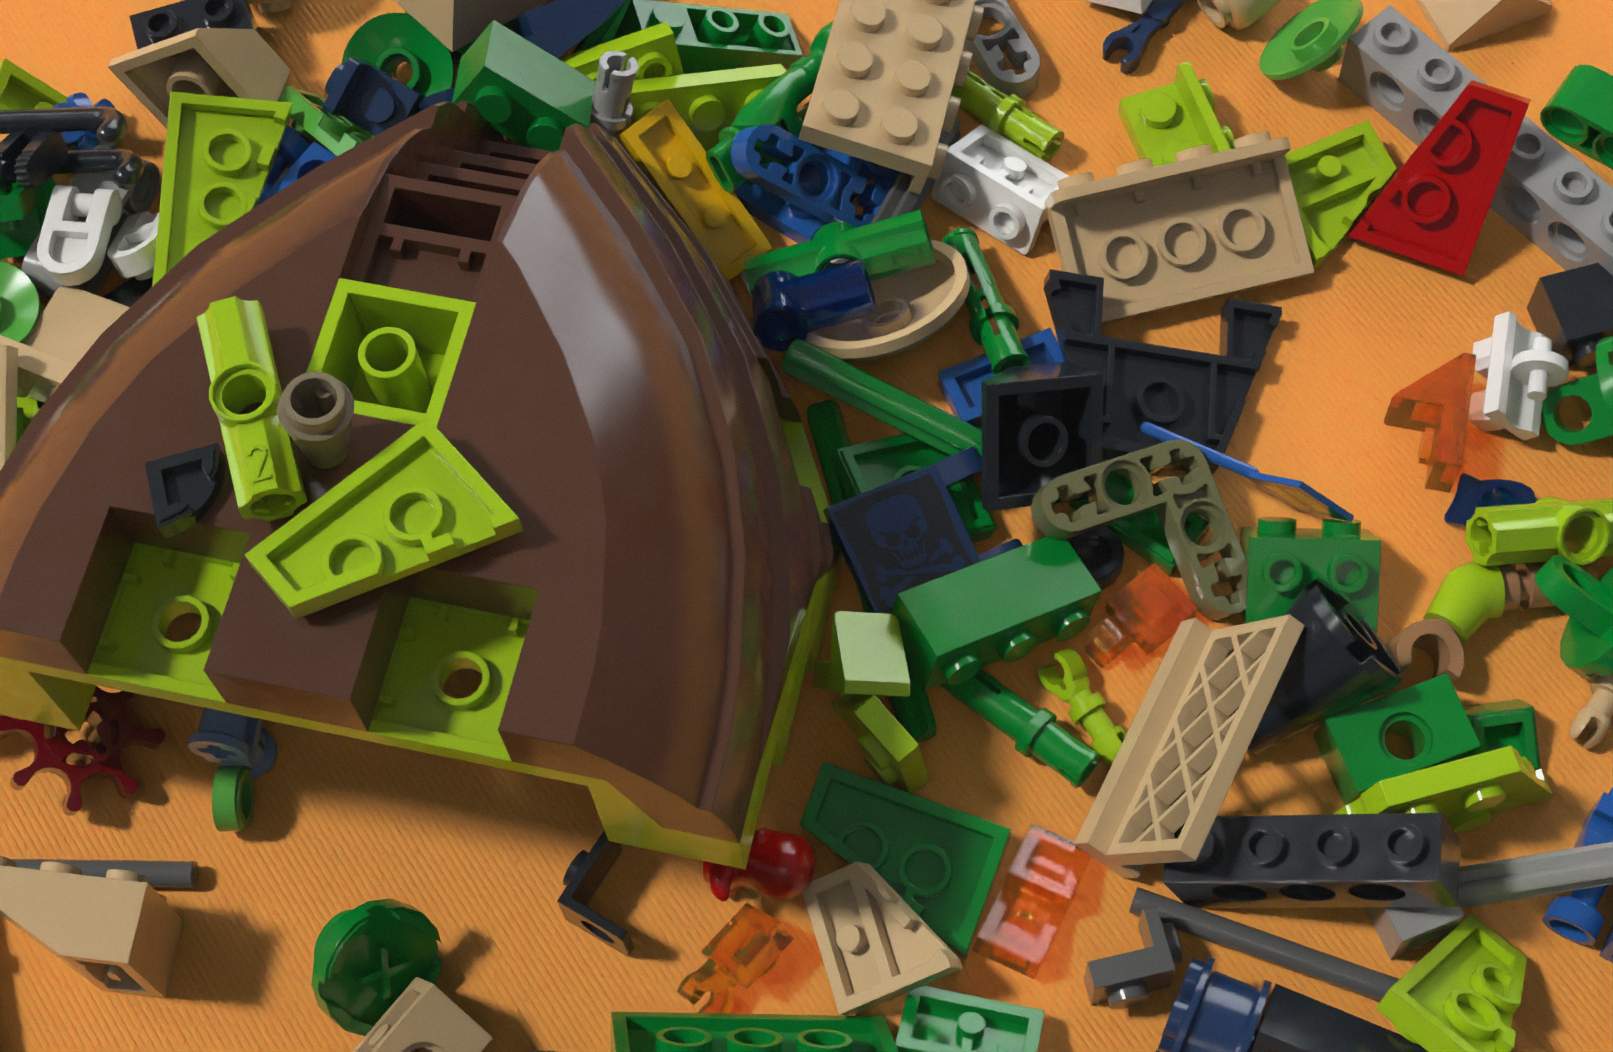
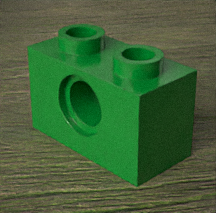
[1313,673,1481,805]

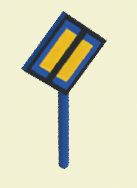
[1141,422,1354,522]

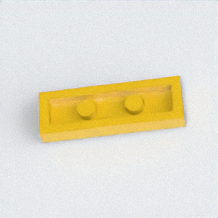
[616,99,773,281]

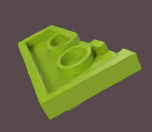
[1376,914,1527,1052]

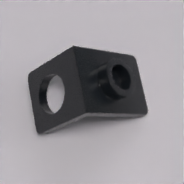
[557,830,634,957]

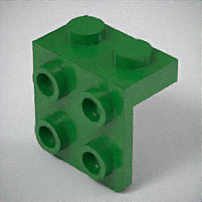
[1240,517,1381,634]

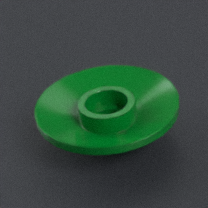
[342,13,455,114]

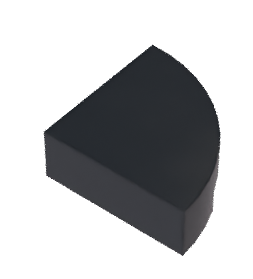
[145,443,225,538]

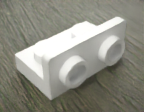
[931,124,1068,255]

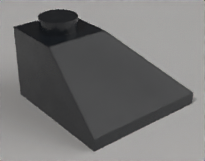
[981,361,1103,511]

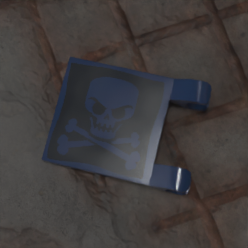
[823,447,1023,614]

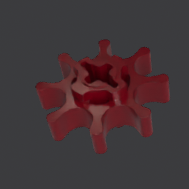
[0,686,165,816]

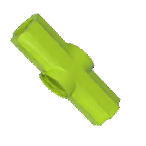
[197,296,307,522]
[1465,496,1613,566]

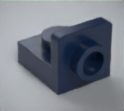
[323,57,426,136]

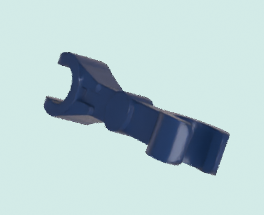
[1102,0,1188,74]

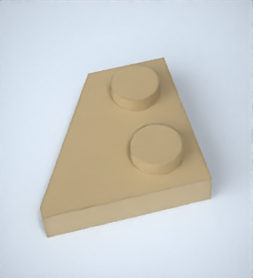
[802,861,963,1016]

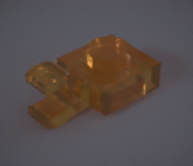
[1084,563,1198,668]
[677,902,794,1014]

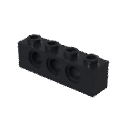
[1163,813,1460,908]

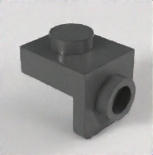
[1084,905,1182,1009]

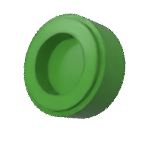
[212,765,254,832]

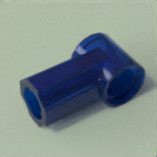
[752,259,878,352]

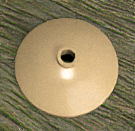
[790,239,970,361]

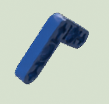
[730,124,900,227]

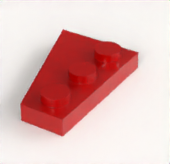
[1348,80,1531,276]

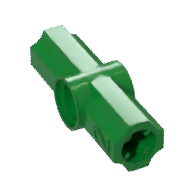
[744,209,936,312]

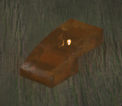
[973,824,1092,980]

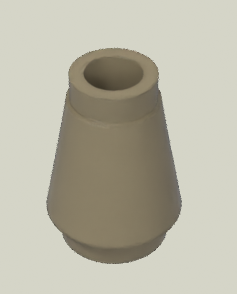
[277,372,354,469]

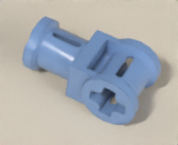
[188,707,277,781]

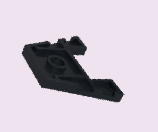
[1044,269,1282,475]

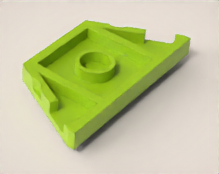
[1334,745,1553,833]

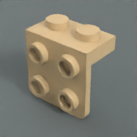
[0,285,130,403]

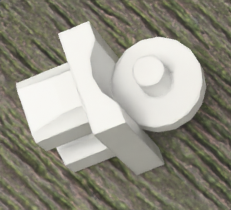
[1465,311,1569,441]

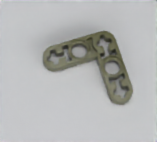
[1031,439,1247,621]

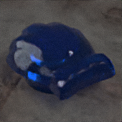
[1444,473,1538,527]

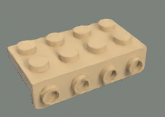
[799,0,984,195]
[1044,131,1314,325]

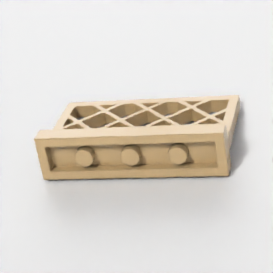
[1074,614,1305,879]

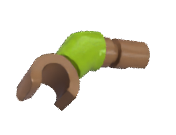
[1385,561,1583,682]

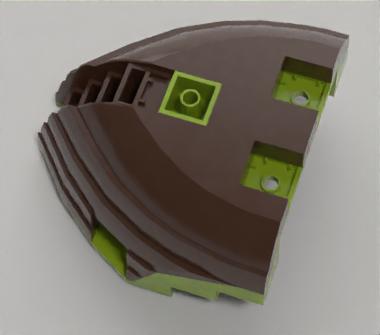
[0,101,843,869]

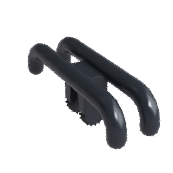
[0,106,144,190]

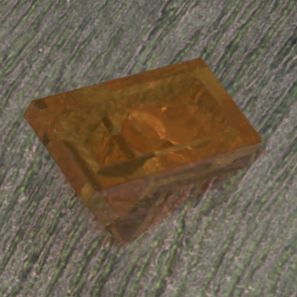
[1384,353,1476,493]

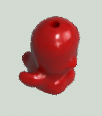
[703,827,816,902]

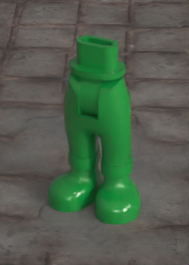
[706,21,833,193]

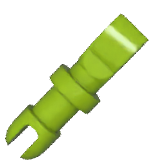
[1037,648,1126,766]

